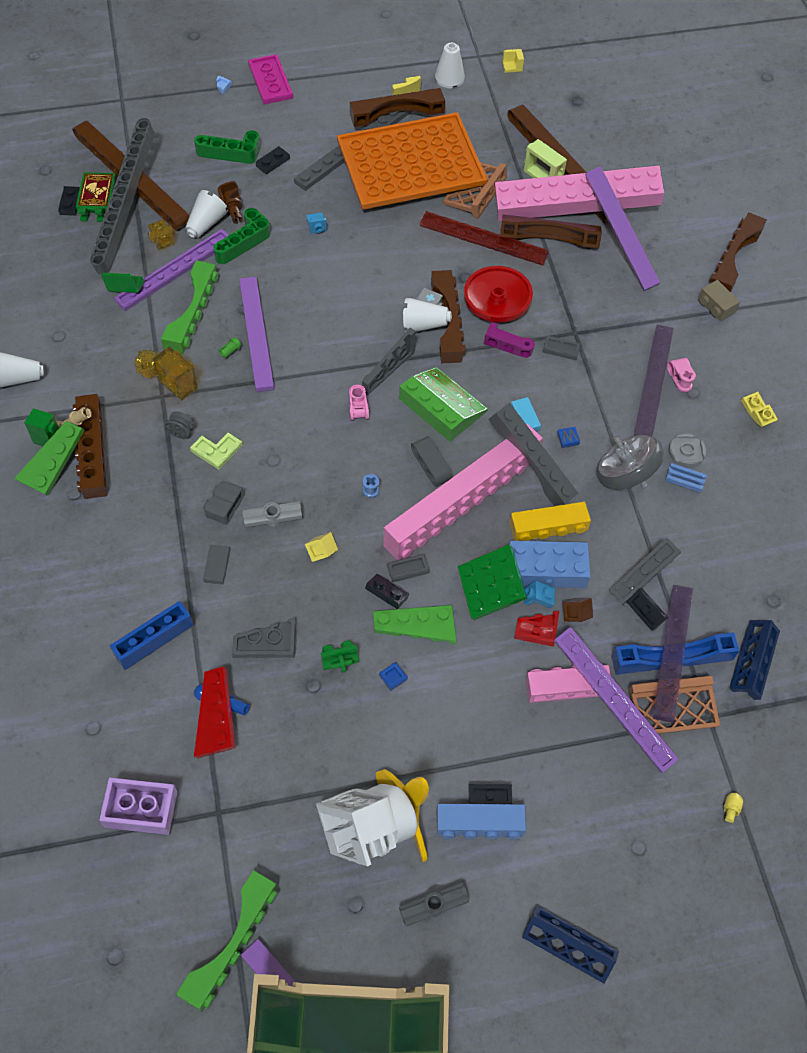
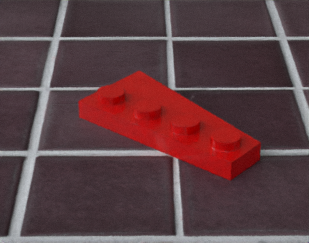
[194,666,236,759]

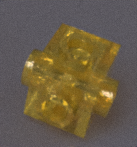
[148,219,174,250]
[135,349,162,378]

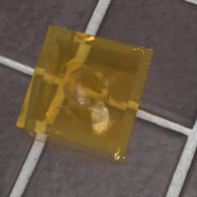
[153,346,198,401]

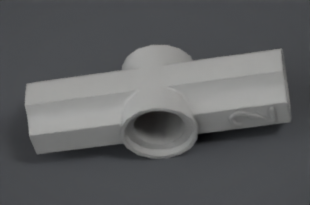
[243,502,302,527]

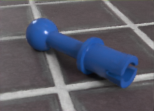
[194,684,250,716]

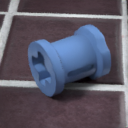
[362,474,379,498]

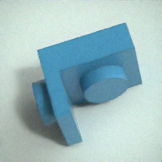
[306,212,327,234]

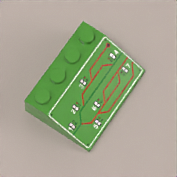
[399,367,488,442]

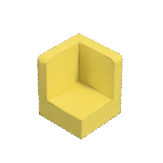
[502,49,524,73]
[305,532,338,562]

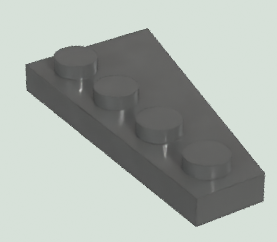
[362,328,416,395]

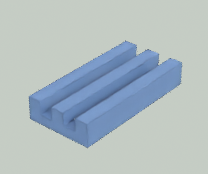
[665,463,707,493]

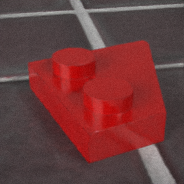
[514,611,560,647]

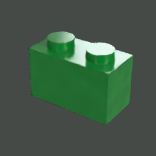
[24,408,59,446]

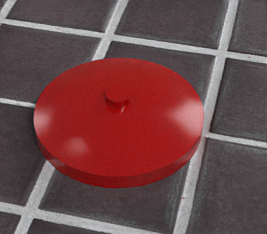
[464,266,533,322]

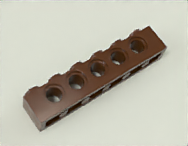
[73,394,107,499]

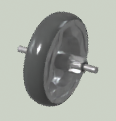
[597,435,664,490]

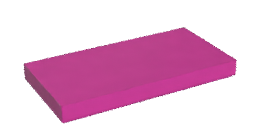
[248,54,293,104]

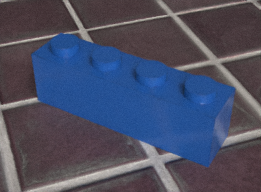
[109,601,194,670]

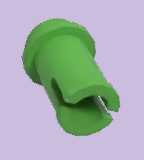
[218,337,241,359]

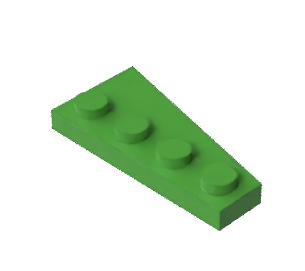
[14,421,85,496]
[373,605,457,645]

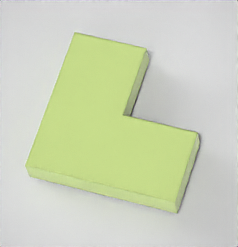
[190,433,243,470]

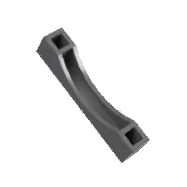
[488,403,578,506]

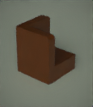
[563,598,593,622]

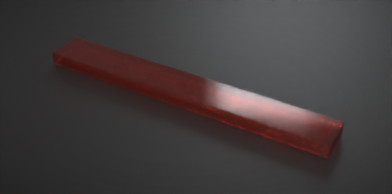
[420,211,549,266]

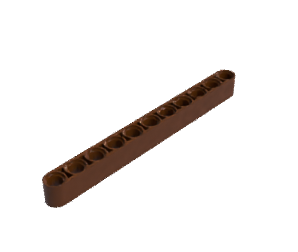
[507,104,608,223]
[72,120,189,231]

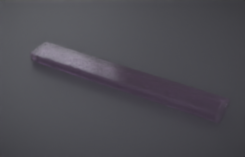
[634,324,674,436]
[653,585,693,723]

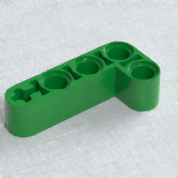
[194,130,260,164]
[213,208,270,264]

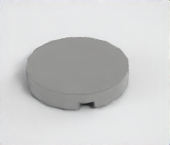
[669,433,706,468]

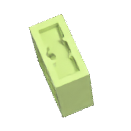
[524,139,567,178]

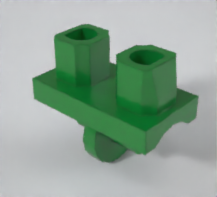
[321,640,359,673]

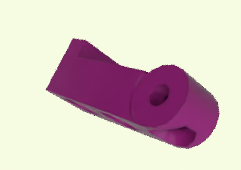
[484,322,535,358]

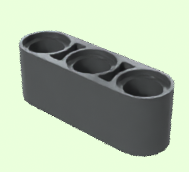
[411,436,453,486]

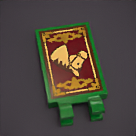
[76,172,117,222]

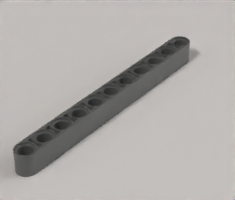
[90,118,155,275]

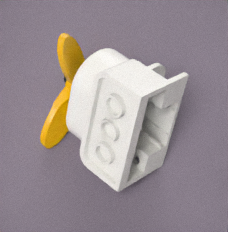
[316,769,429,866]

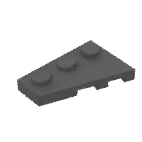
[232,618,295,658]

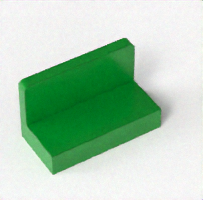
[101,273,145,293]

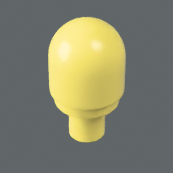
[724,793,743,823]

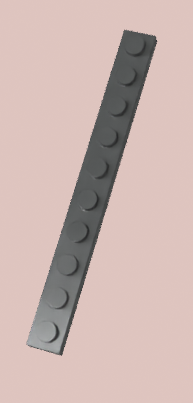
[294,111,413,191]

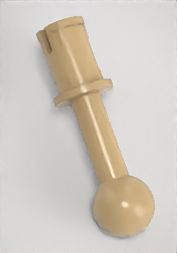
[56,407,91,428]

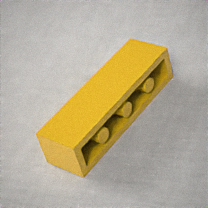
[509,502,591,541]

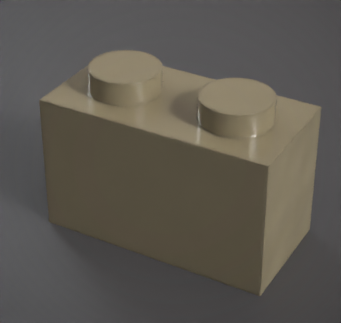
[698,280,740,322]

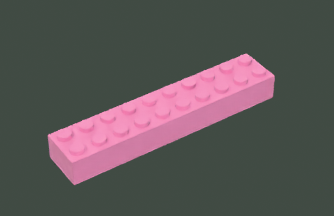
[495,166,664,221]
[383,424,543,560]

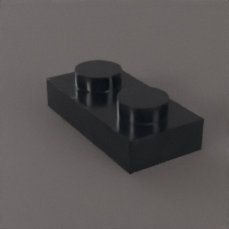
[255,146,290,175]
[58,186,80,216]
[365,574,409,609]
[626,588,668,631]
[468,784,512,804]

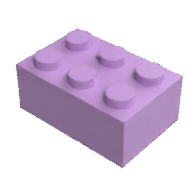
[99,778,178,835]

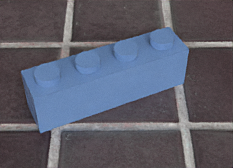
[437,804,526,839]

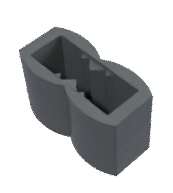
[203,481,244,525]

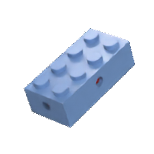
[510,541,590,588]

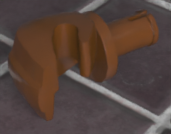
[218,181,243,223]

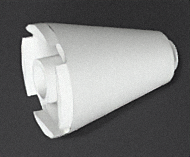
[435,42,465,89]
[185,190,228,238]
[403,298,452,332]
[0,352,43,388]

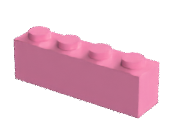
[526,664,611,703]

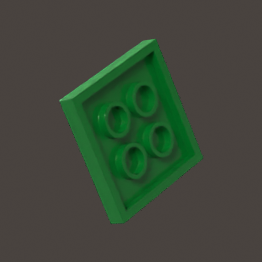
[458,544,527,620]

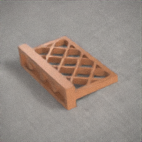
[443,162,507,218]
[628,676,720,734]

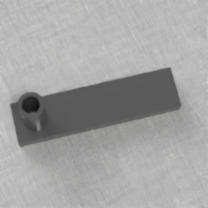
[609,538,681,605]

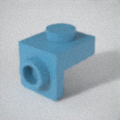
[524,581,555,608]

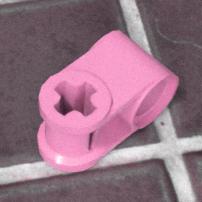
[667,357,696,392]
[349,385,369,420]

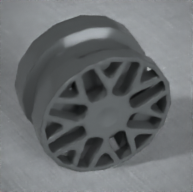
[165,411,195,439]

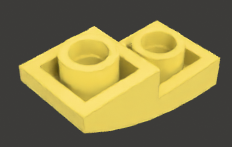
[392,76,421,95]
[741,392,778,427]

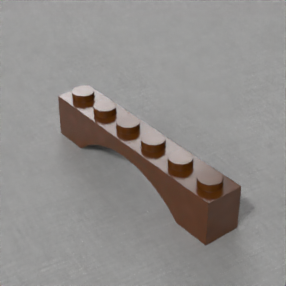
[350,88,445,127]
[709,212,767,292]
[500,215,602,248]
[431,270,466,364]

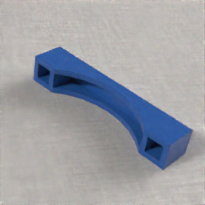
[611,632,740,675]

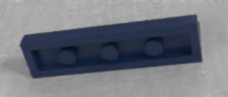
[730,620,780,700]
[522,906,619,984]

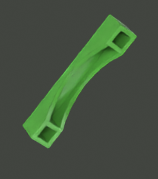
[161,260,219,354]
[176,870,278,1012]

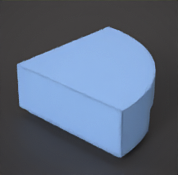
[216,76,232,94]

